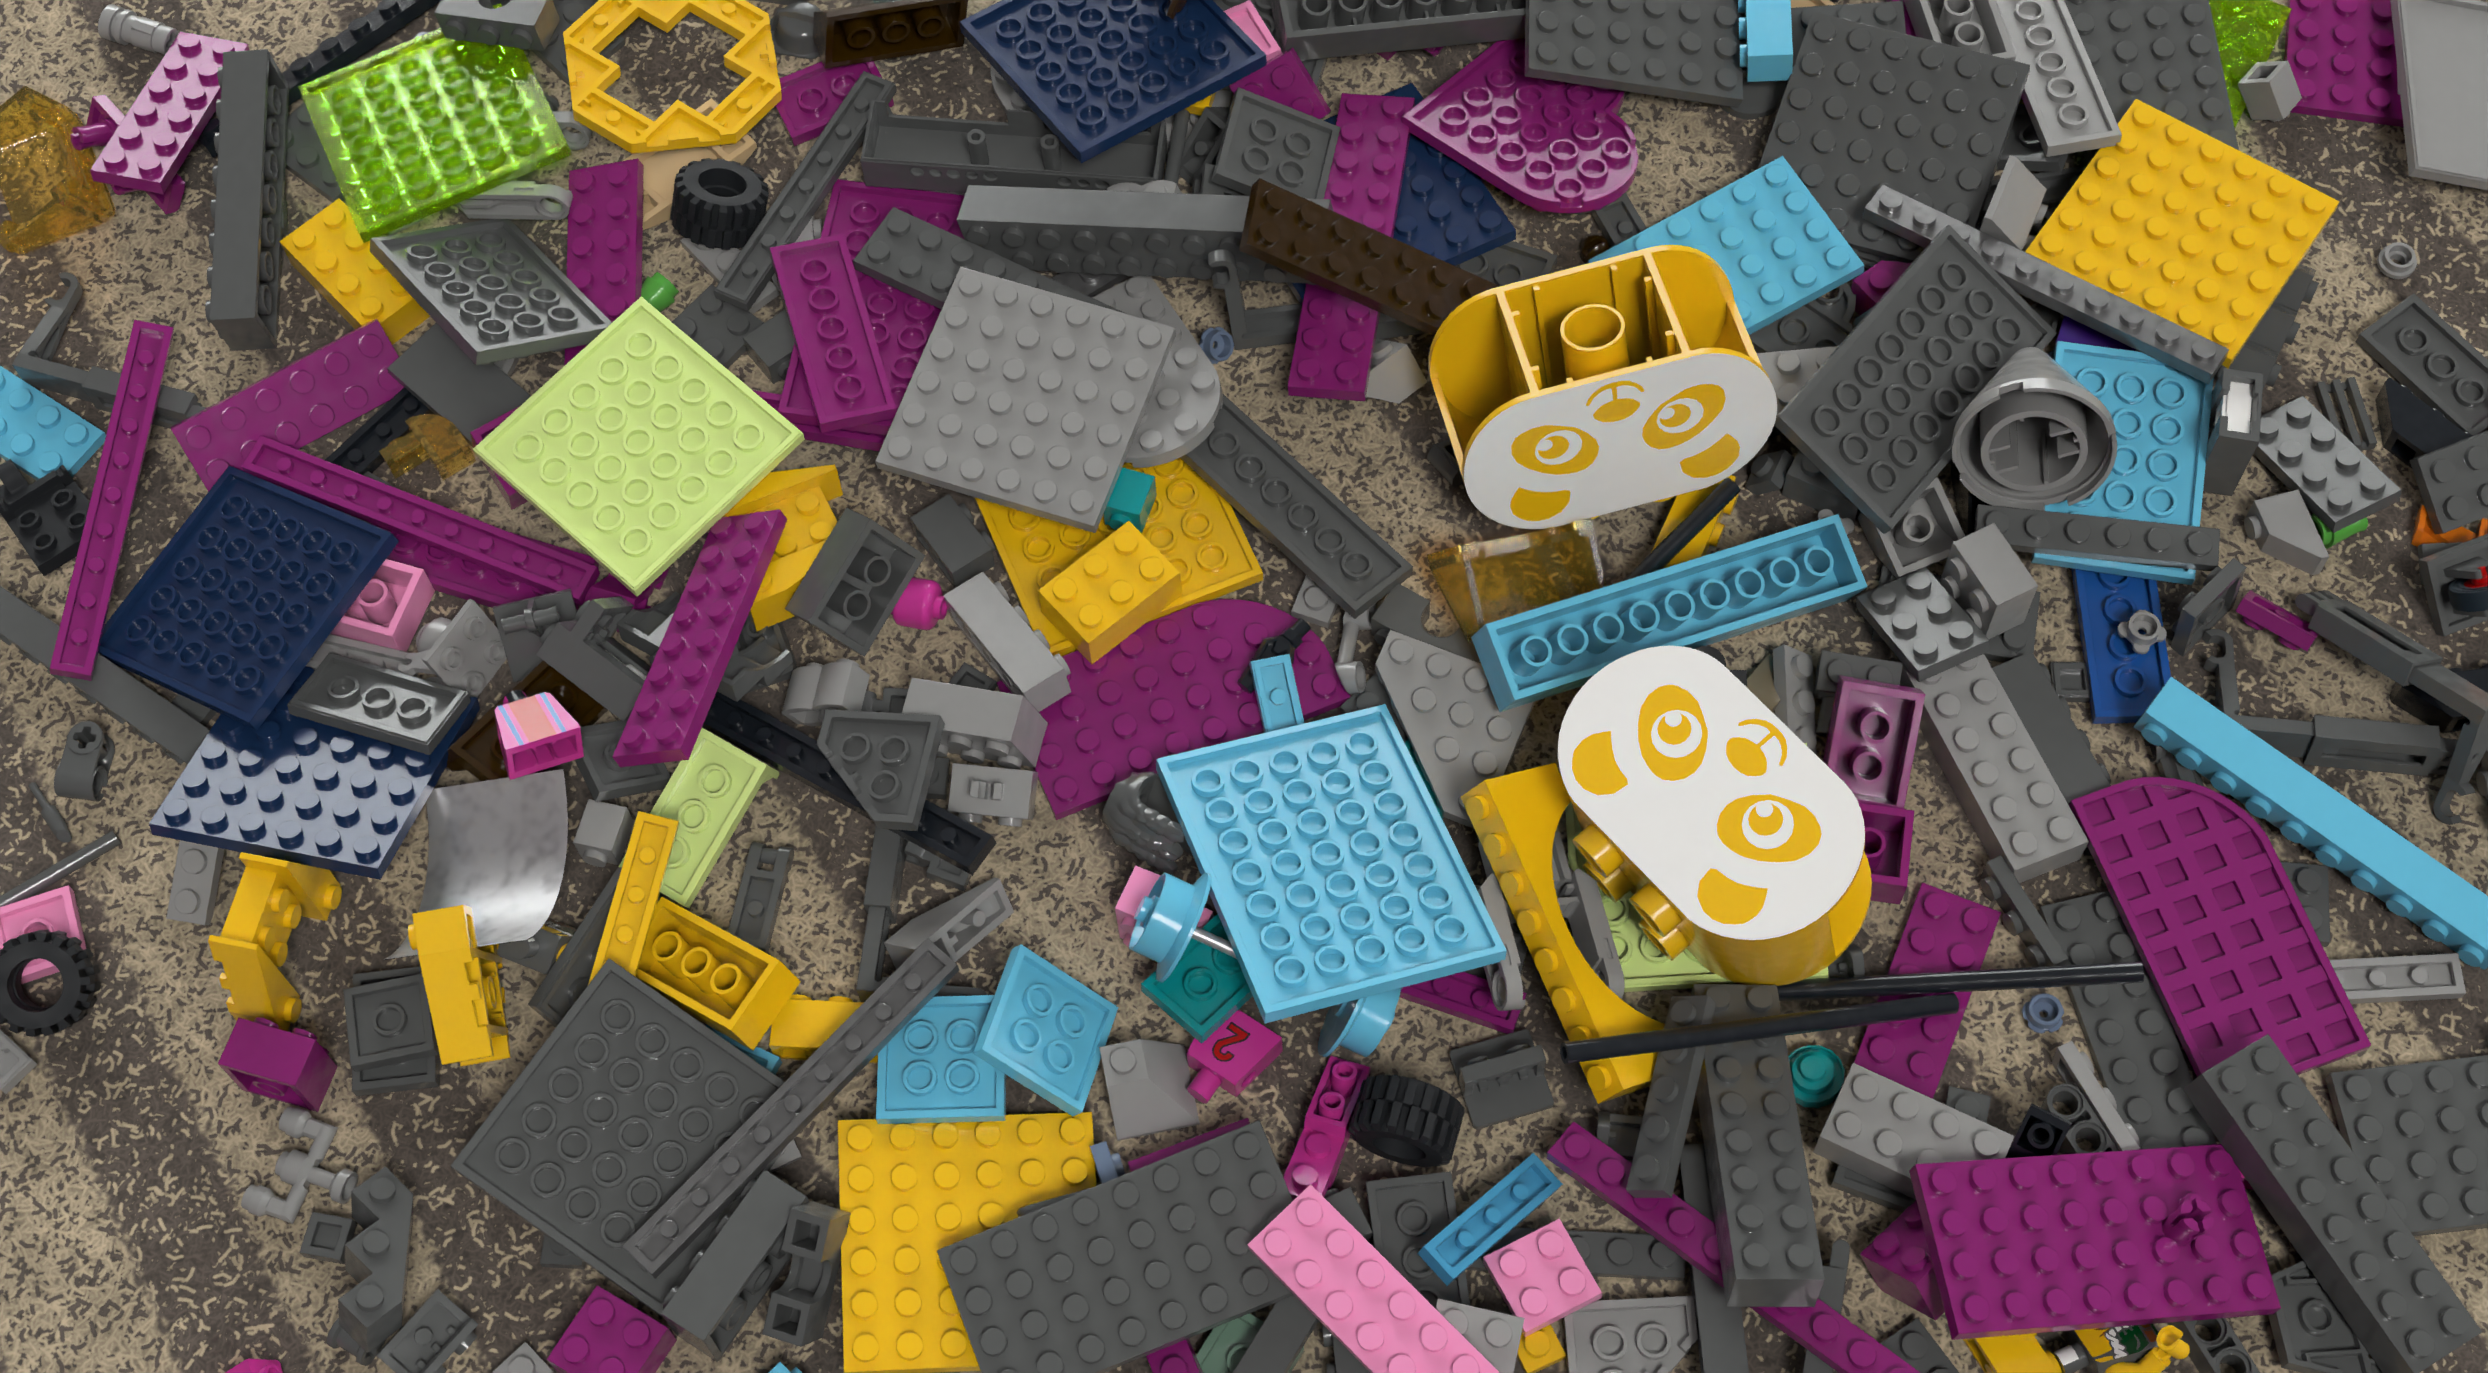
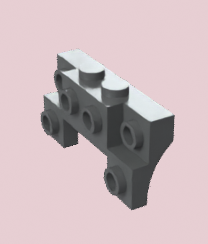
[616,591,793,702]

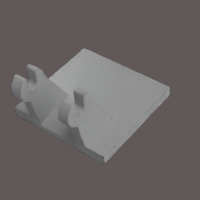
[398,599,507,698]

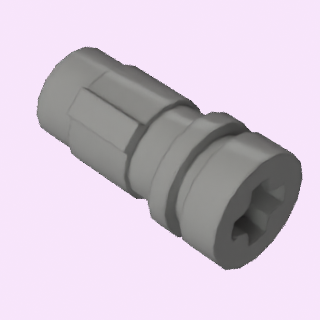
[98,4,179,55]

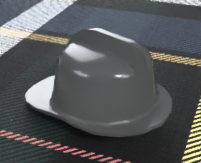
[770,1,821,59]

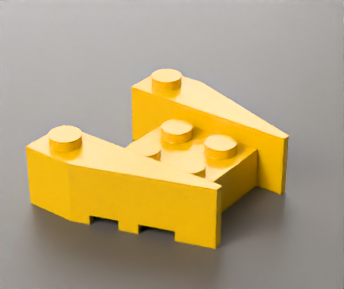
[709,464,843,632]
[208,852,342,1031]
[408,905,511,1067]

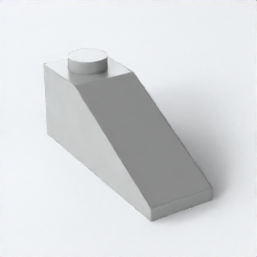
[884,878,1014,970]

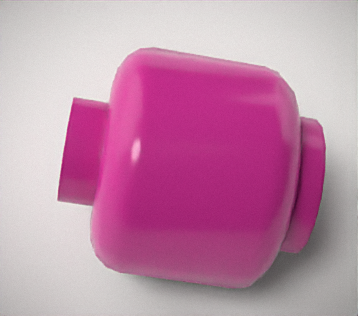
[891,577,948,631]

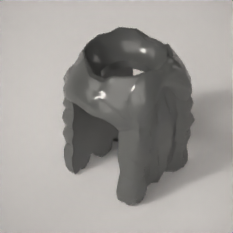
[1101,772,1192,876]

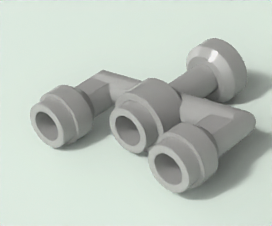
[241,1106,358,1224]

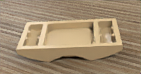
[623,98,757,230]

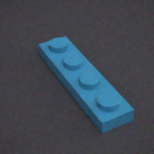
[1417,1153,1563,1286]

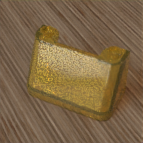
[0,86,115,254]
[1427,518,1607,643]

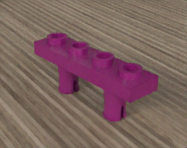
[70,95,186,214]

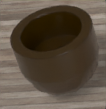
[1580,235,1610,264]

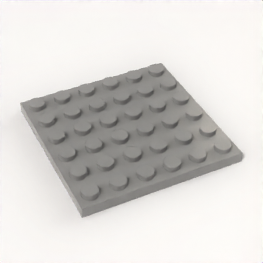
[875,266,1176,533]

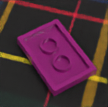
[774,61,894,146]

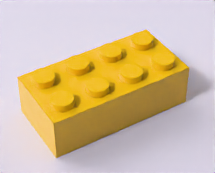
[279,198,430,345]
[636,897,801,1051]

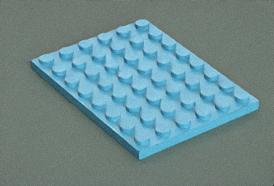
[1156,704,1507,1024]

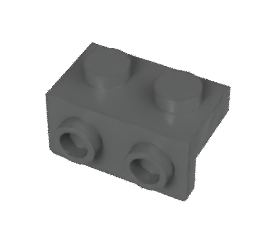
[376,1289,478,1373]

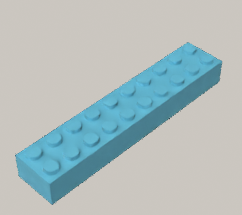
[1471,514,1868,712]

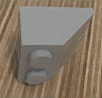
[1980,155,2048,252]
[1857,477,1965,579]

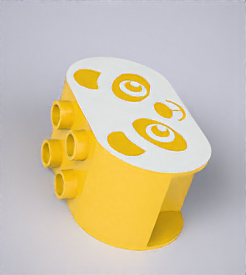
[1428,245,1777,529]
[1558,646,1872,986]

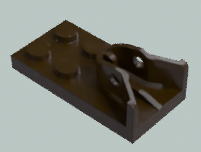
[447,661,608,781]

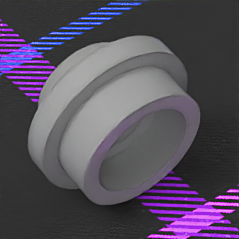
[2377,242,2417,279]

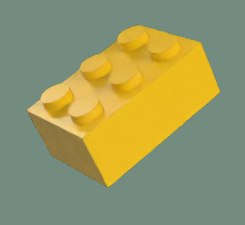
[1038,521,1182,664]

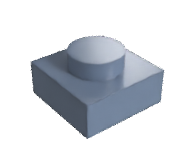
[1090,1141,1125,1184]

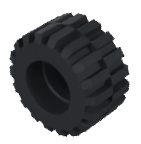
[670,158,769,250]
[0,930,101,1037]
[1348,1075,1465,1167]

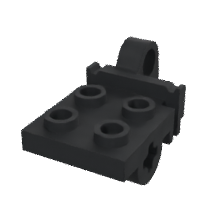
[0,459,90,576]

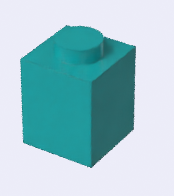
[1104,467,1157,533]

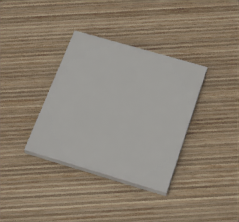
[2390,0,2488,190]

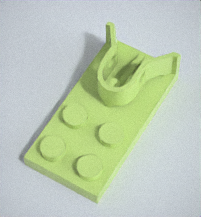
[618,728,779,908]

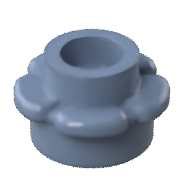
[1199,327,1234,364]
[2022,994,2064,1034]

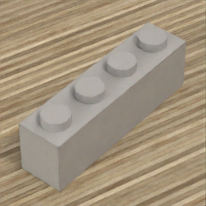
[943,572,1071,712]

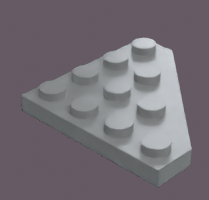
[1375,630,1535,829]

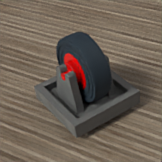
[2418,534,2488,636]

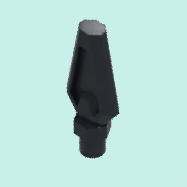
[1237,618,1311,694]

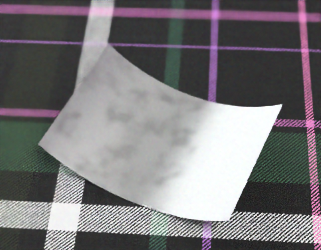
[383,769,568,960]

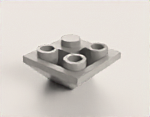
[1366,339,1427,404]

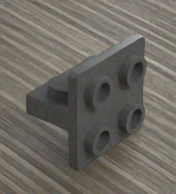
[1449,1029,1554,1130]

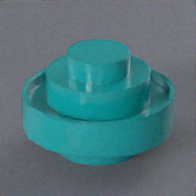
[1788,1045,1845,1108]

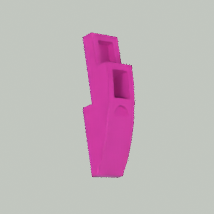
[1283,1056,1370,1200]

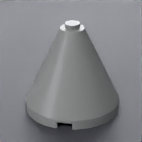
[1952,347,2117,511]

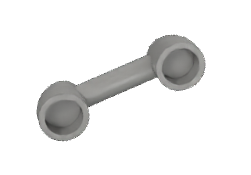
[1335,604,1377,694]

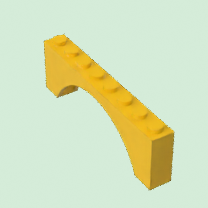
[1461,763,1665,1104]

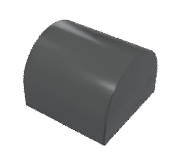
[1427,439,1464,488]

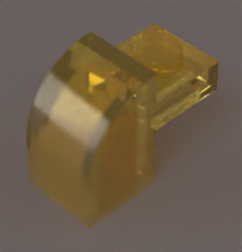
[379,414,476,481]

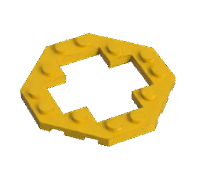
[563,0,782,154]

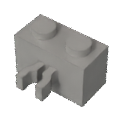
[948,763,1038,827]

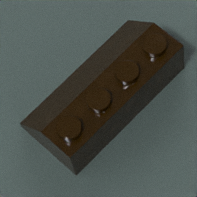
[813,0,968,69]

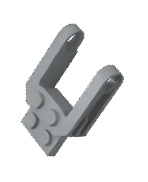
[411,110,592,220]
[1478,832,1625,1011]

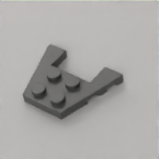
[2269,1261,2383,1373]

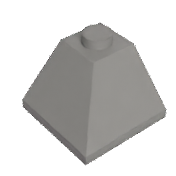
[1099,1039,1200,1141]

